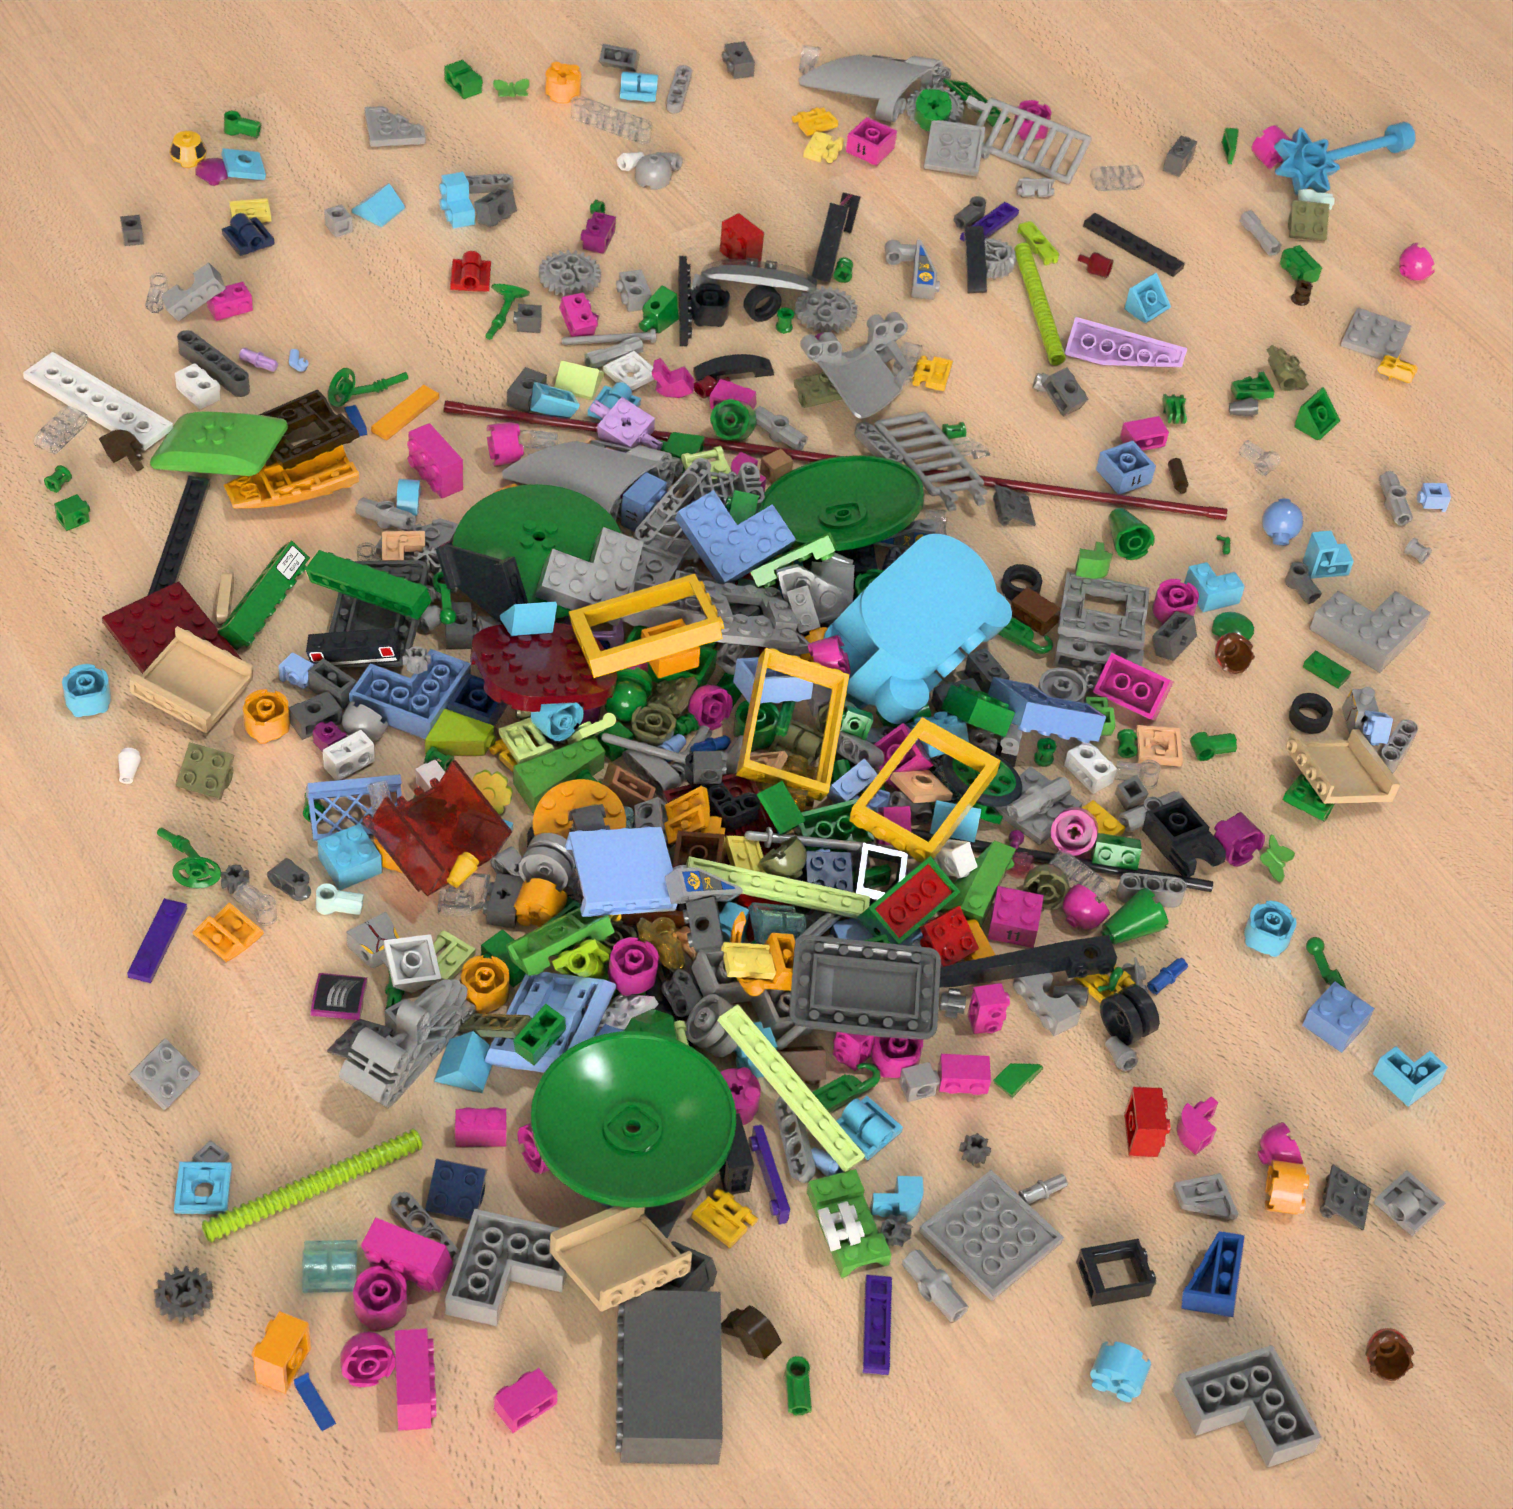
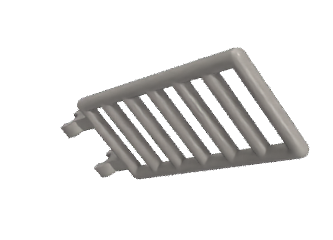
[955,96,1092,184]
[874,412,987,512]

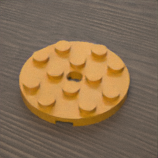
[533,779,627,839]

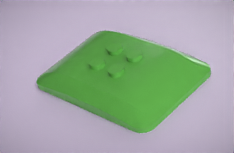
[150,411,288,476]

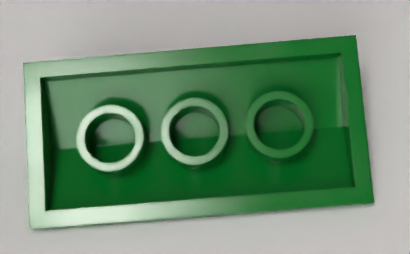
[943,78,1010,127]

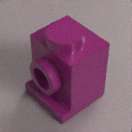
[313,721,347,753]

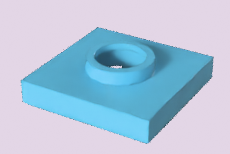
[221,148,266,180]
[174,1162,232,1215]

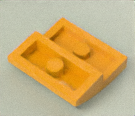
[664,786,710,845]
[192,903,264,962]

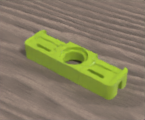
[1017,221,1059,266]

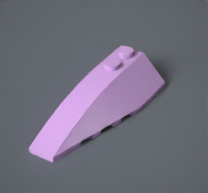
[1065,317,1187,367]

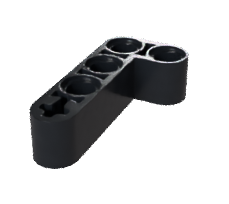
[684,753,760,832]

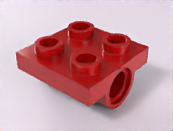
[451,251,491,292]
[920,906,979,968]

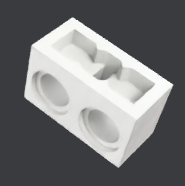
[175,363,221,410]
[323,730,375,781]
[1064,743,1117,794]
[934,839,977,878]

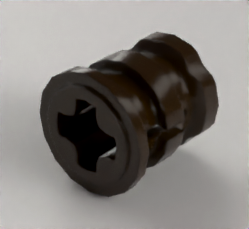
[1291,280,1313,306]

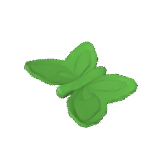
[493,79,529,97]
[1260,834,1295,882]

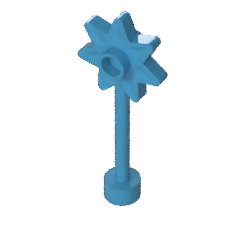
[1274,122,1416,195]

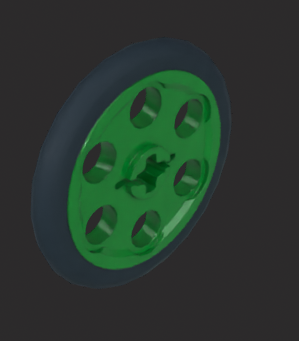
[942,748,1022,807]

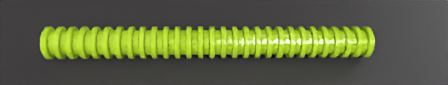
[1014,242,1066,366]
[202,1129,423,1243]

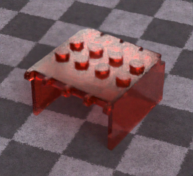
[362,760,512,896]

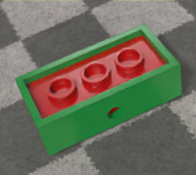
[857,856,960,945]

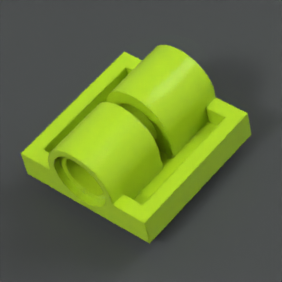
[552,939,611,979]

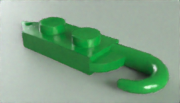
[998,617,1053,654]
[812,1063,881,1113]

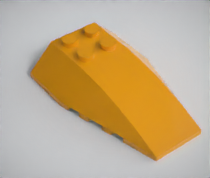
[223,445,359,508]

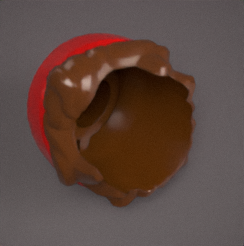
[1215,633,1255,673]
[1365,1328,1415,1381]

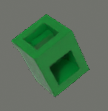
[840,705,873,741]

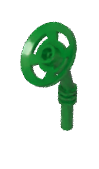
[485,284,530,340]
[328,368,409,407]
[157,827,221,888]

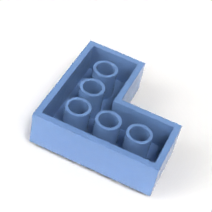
[675,490,796,584]
[349,649,471,739]
[988,677,1106,743]

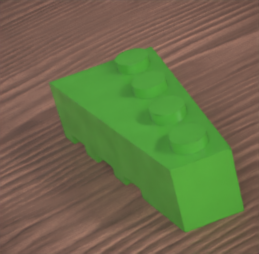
[513,736,605,815]

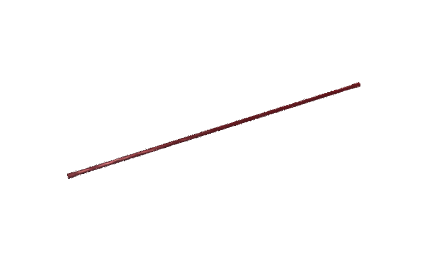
[444,400,1228,521]

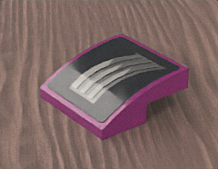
[310,973,368,1020]

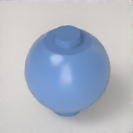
[1262,498,1303,546]

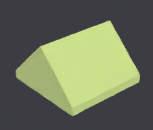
[555,360,604,400]

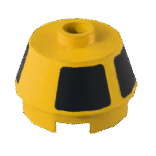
[169,131,207,168]

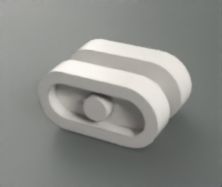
[818,1201,864,1251]

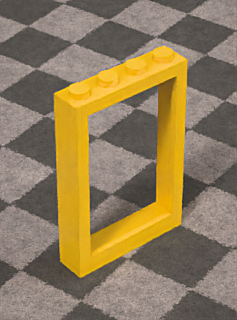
[569,574,724,678]
[736,648,849,802]
[850,717,1001,862]

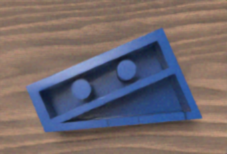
[1182,1231,1245,1317]

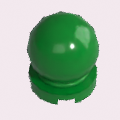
[604,667,653,723]

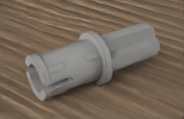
[1018,1174,1068,1205]

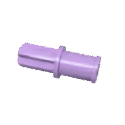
[239,347,278,372]

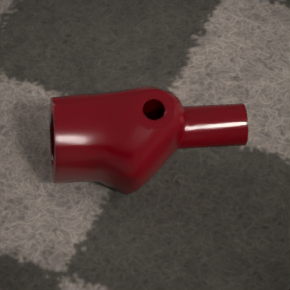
[1077,252,1114,278]
[694,375,731,399]

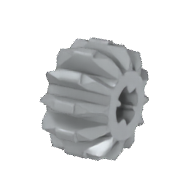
[967,727,997,754]

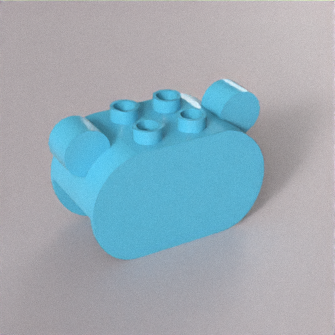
[823,534,1012,724]

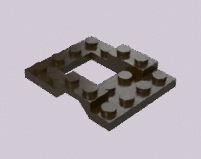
[259,389,360,470]

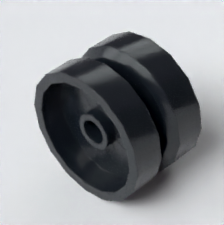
[1100,984,1160,1046]

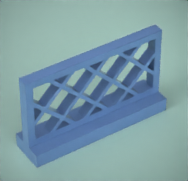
[306,774,405,841]

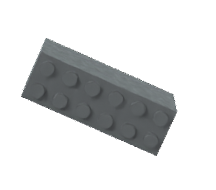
[615,1290,723,1465]

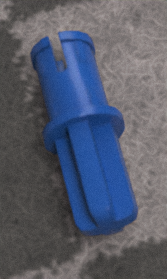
[690,735,731,753]
[1147,958,1188,995]

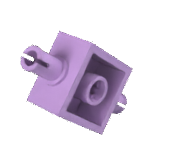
[590,397,663,453]

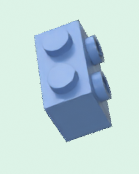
[827,758,878,804]

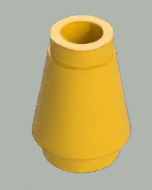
[447,852,479,888]

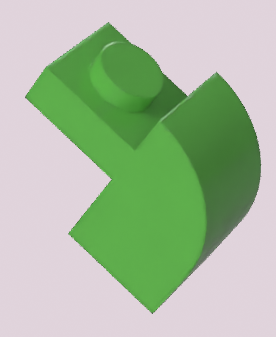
[1076,542,1112,579]
[1084,697,1116,736]

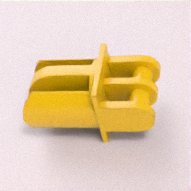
[1378,355,1418,383]

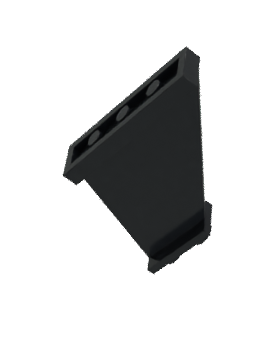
[812,192,861,282]
[435,541,529,624]

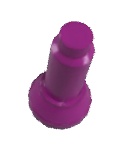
[1009,830,1025,850]

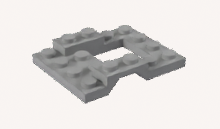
[1058,572,1150,650]
[700,580,800,650]

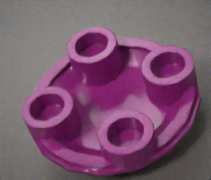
[195,158,230,186]

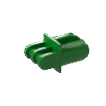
[1162,394,1187,424]

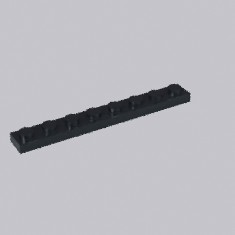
[148,476,210,595]

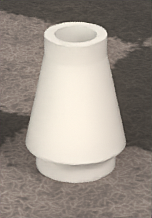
[617,152,644,171]
[118,748,141,784]

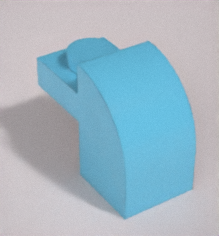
[396,479,421,515]
[870,1176,924,1223]

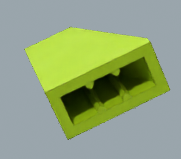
[425,709,496,756]

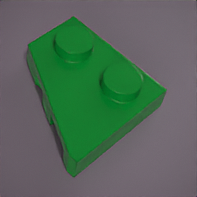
[1231,372,1275,400]

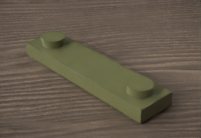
[458,1013,532,1038]

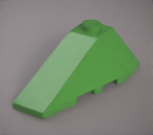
[939,840,1016,927]

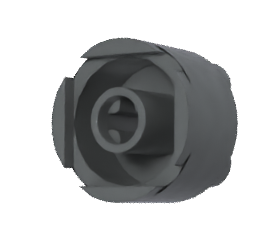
[568,804,611,832]

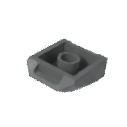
[654,1241,717,1291]

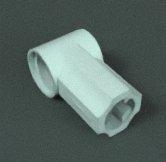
[1298,189,1334,210]
[316,883,364,915]

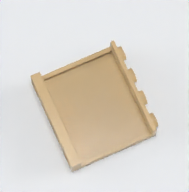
[129,626,253,734]
[1285,729,1400,804]
[550,1206,692,1312]

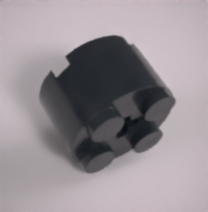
[690,283,730,327]

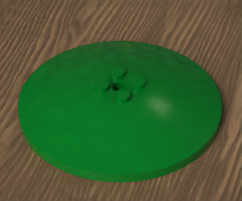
[759,455,925,551]
[453,484,622,618]
[531,1031,736,1208]

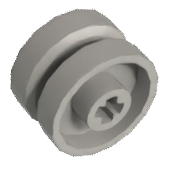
[1038,668,1087,703]
[519,833,576,892]
[685,994,738,1057]

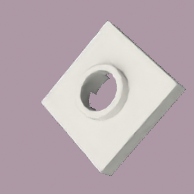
[603,351,655,391]

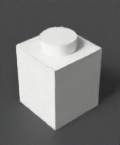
[415,760,450,799]

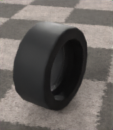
[743,285,782,322]
[1001,564,1043,601]
[1289,693,1333,734]

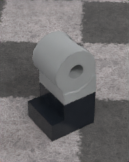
[995,725,1022,767]

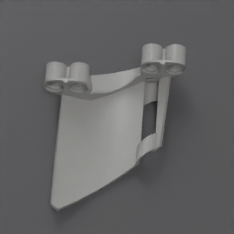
[799,55,951,122]
[800,312,914,419]
[502,440,683,522]

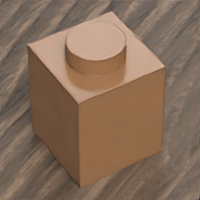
[760,449,793,484]

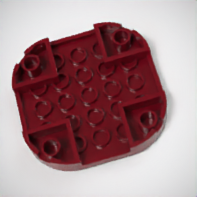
[470,623,617,712]

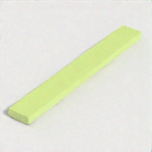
[686,856,870,919]
[717,1004,865,1172]

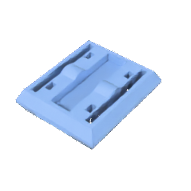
[485,972,616,1073]

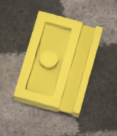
[229,198,271,223]
[725,836,766,873]
[721,942,776,979]

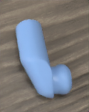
[289,349,309,372]

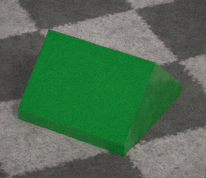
[1294,387,1341,440]
[757,781,806,835]

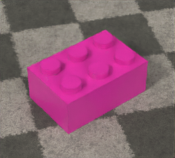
[407,423,463,499]
[1093,653,1174,721]
[361,1217,453,1293]
[394,1328,436,1431]

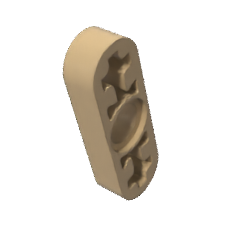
[217,573,234,624]

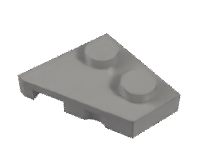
[1173,1173,1238,1220]

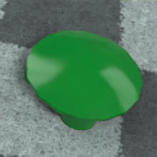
[1212,612,1254,640]

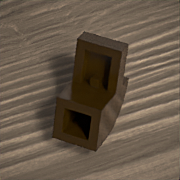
[99,430,144,471]
[721,1305,782,1360]

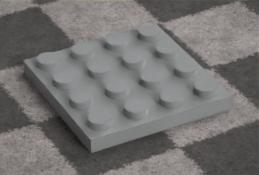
[919,1170,1064,1301]

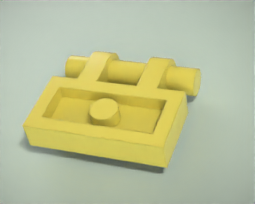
[803,131,844,163]

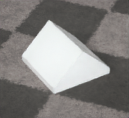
[383,934,441,993]

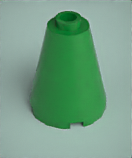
[1108,508,1155,560]
[1101,887,1169,945]

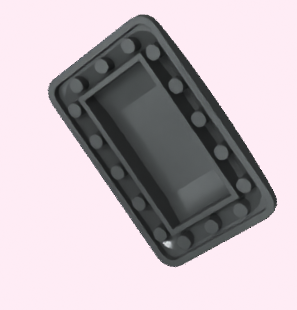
[701,258,817,291]
[329,560,428,667]
[789,935,941,1039]

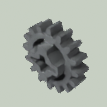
[154,1265,214,1323]

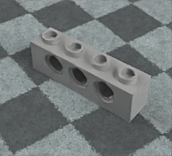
[1053,634,1144,676]

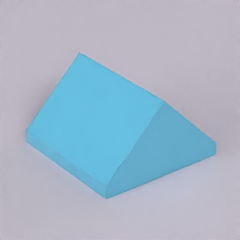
[351,183,405,227]
[1125,273,1171,323]
[531,382,580,418]
[500,602,557,636]
[930,800,981,842]
[435,1031,492,1093]

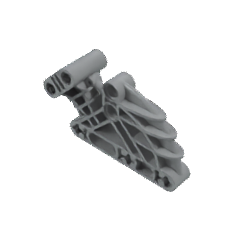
[633,458,764,563]
[339,979,476,1108]

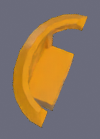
[730,911,795,996]

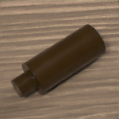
[1168,458,1189,494]

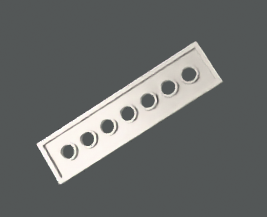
[23,352,173,451]

